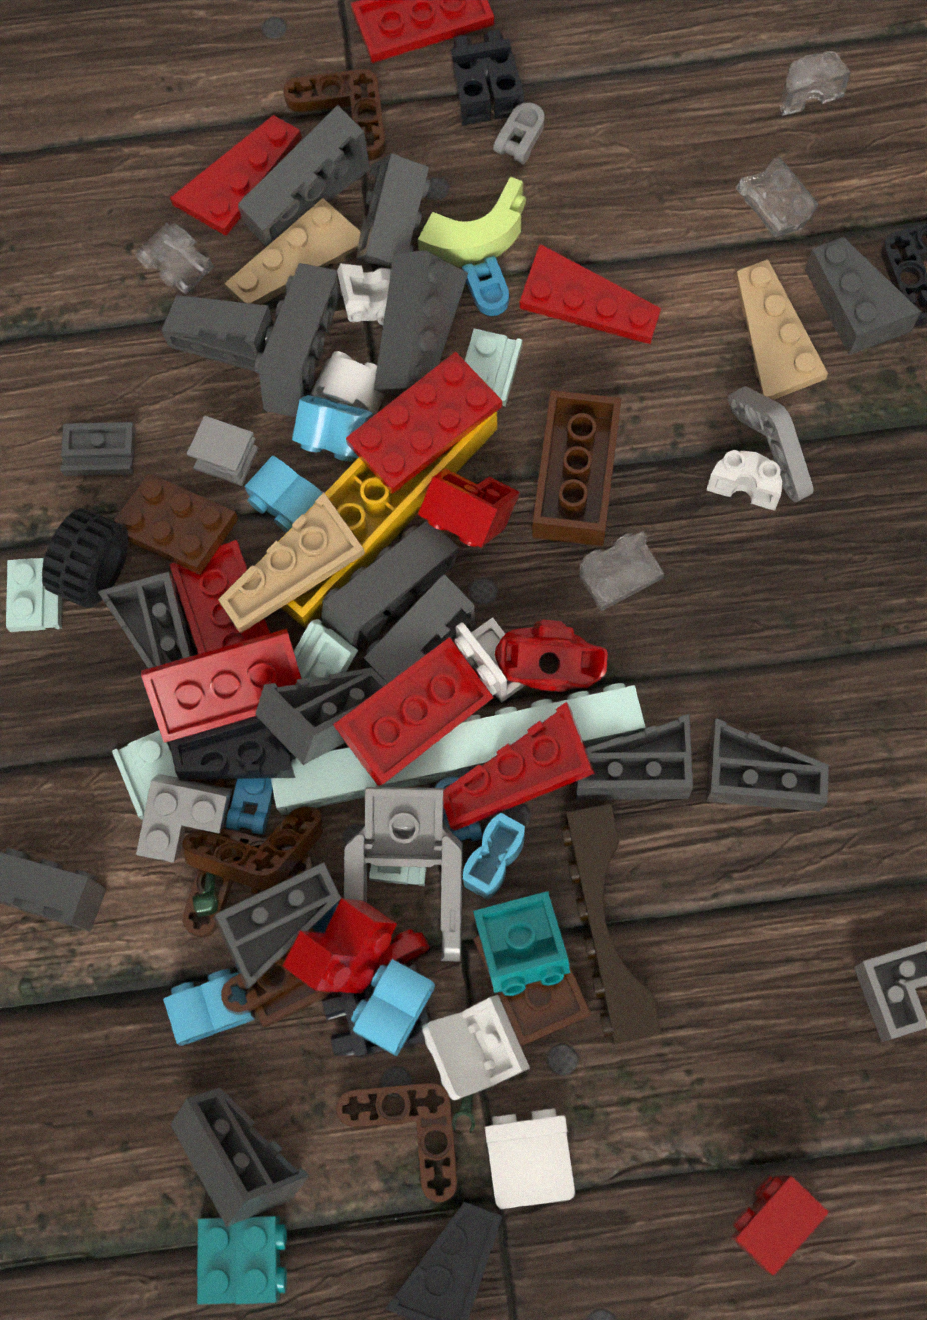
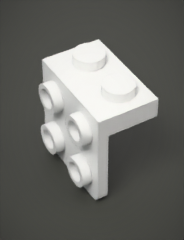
[454,618,525,703]
[422,995,530,1100]
[485,1109,575,1209]

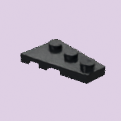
[169,716,295,780]
[385,1202,502,1320]

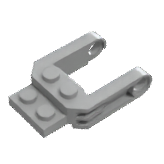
[344,787,463,962]

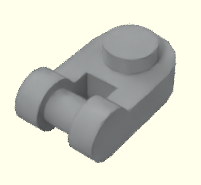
[493,102,545,164]

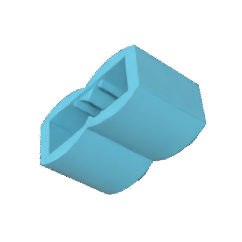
[292,395,373,461]
[244,456,323,533]
[463,813,525,900]
[351,959,435,1056]
[163,969,255,1046]

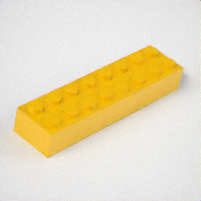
[278,411,498,629]

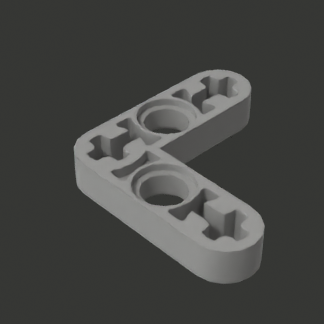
[728,386,814,502]

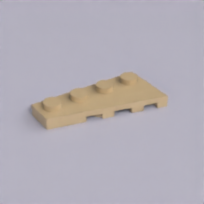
[224,198,360,305]
[735,259,828,400]
[218,492,365,633]

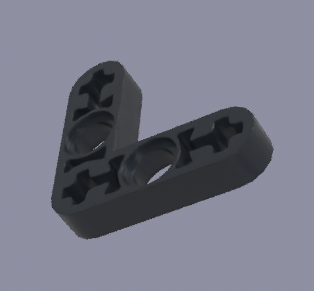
[881,224,927,326]

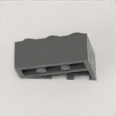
[805,237,921,355]
[255,668,387,765]
[706,718,829,812]

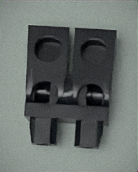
[451,30,524,126]
[322,965,431,1058]

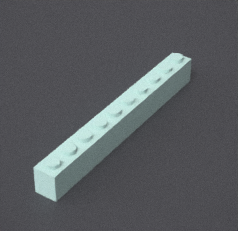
[271,683,646,815]

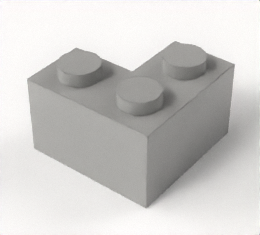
[136,774,232,863]
[854,941,927,1042]

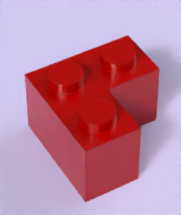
[418,468,520,548]
[283,898,397,993]
[731,1175,829,1276]

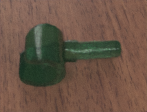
[193,872,218,917]
[452,1094,476,1133]

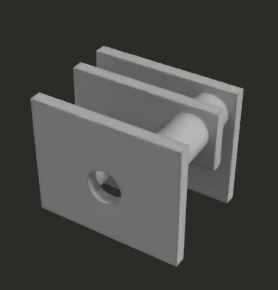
[187,415,259,486]

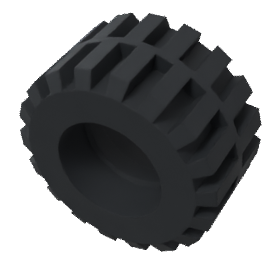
[42,508,128,608]

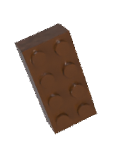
[532,390,622,546]

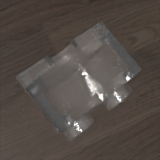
[780,51,851,116]
[135,223,214,294]

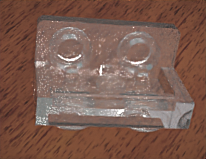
[736,157,818,238]
[579,531,665,611]

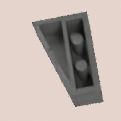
[356,153,430,269]
[162,295,274,372]
[98,572,194,668]
[364,574,476,683]
[576,714,693,800]
[0,848,107,932]
[213,863,341,989]
[170,1087,310,1227]

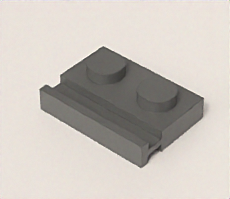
[60,422,136,476]

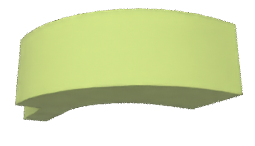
[418,177,526,267]

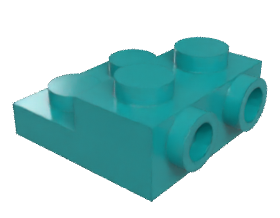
[473,891,570,996]
[197,1215,287,1305]

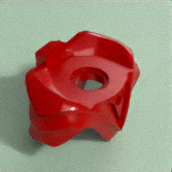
[495,620,608,692]

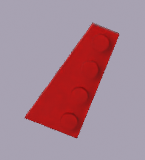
[170,115,302,236]
[519,244,661,345]
[443,702,595,831]

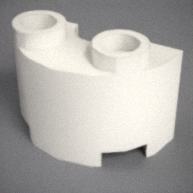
[337,264,391,325]
[310,351,385,416]
[707,450,782,510]

